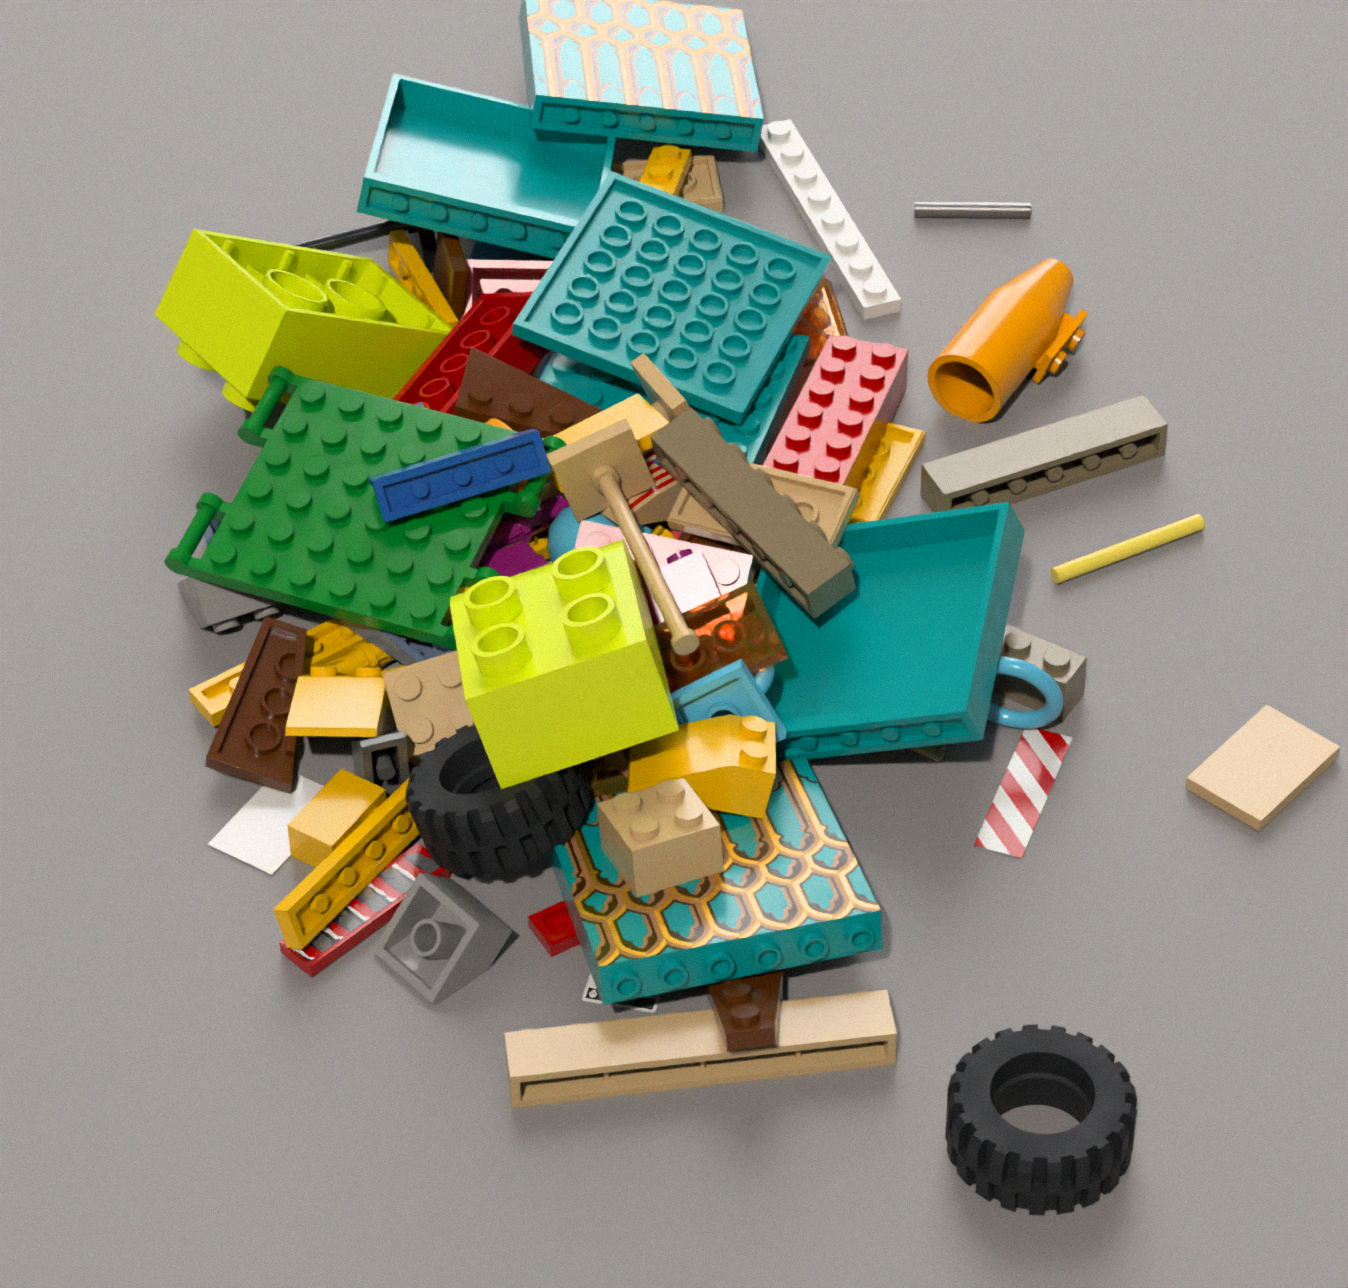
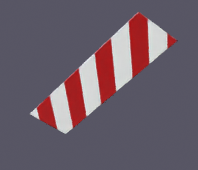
[973,728,1073,859]

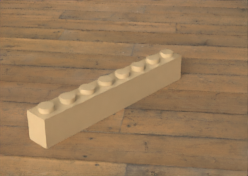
[504,989,897,1108]

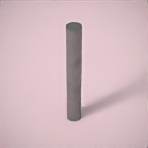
[914,202,1031,218]

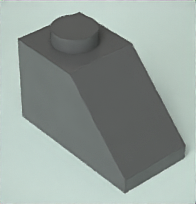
[351,731,410,798]

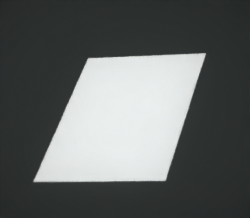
[208,772,324,875]

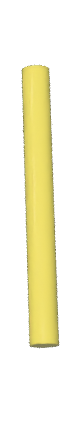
[1050,514,1205,584]

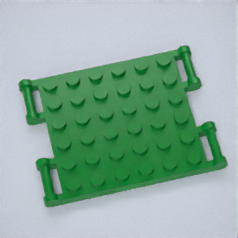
[164,366,567,650]

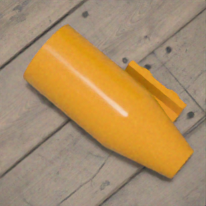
[928,259,1088,423]

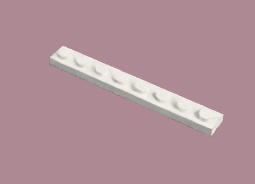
[759,119,901,320]

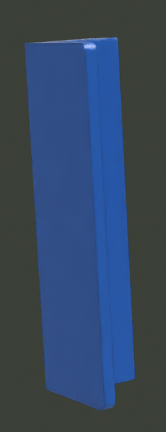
[368,428,551,523]

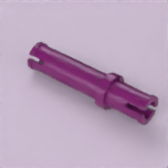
[484,492,569,554]

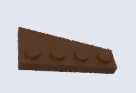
[453,347,603,439]
[205,616,307,794]
[703,968,786,1052]

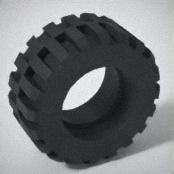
[405,725,591,877]
[945,1024,1137,1216]

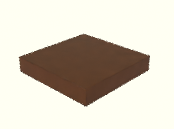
[433,231,469,321]

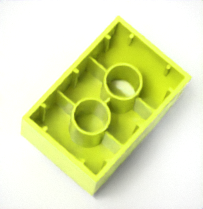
[155,229,453,412]
[450,539,679,789]

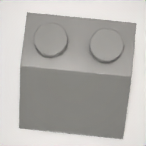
[177,577,281,633]
[372,873,512,1004]

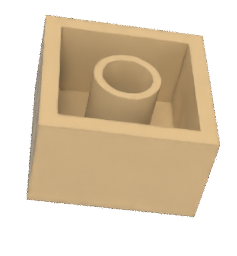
[382,650,475,766]
[597,777,724,898]

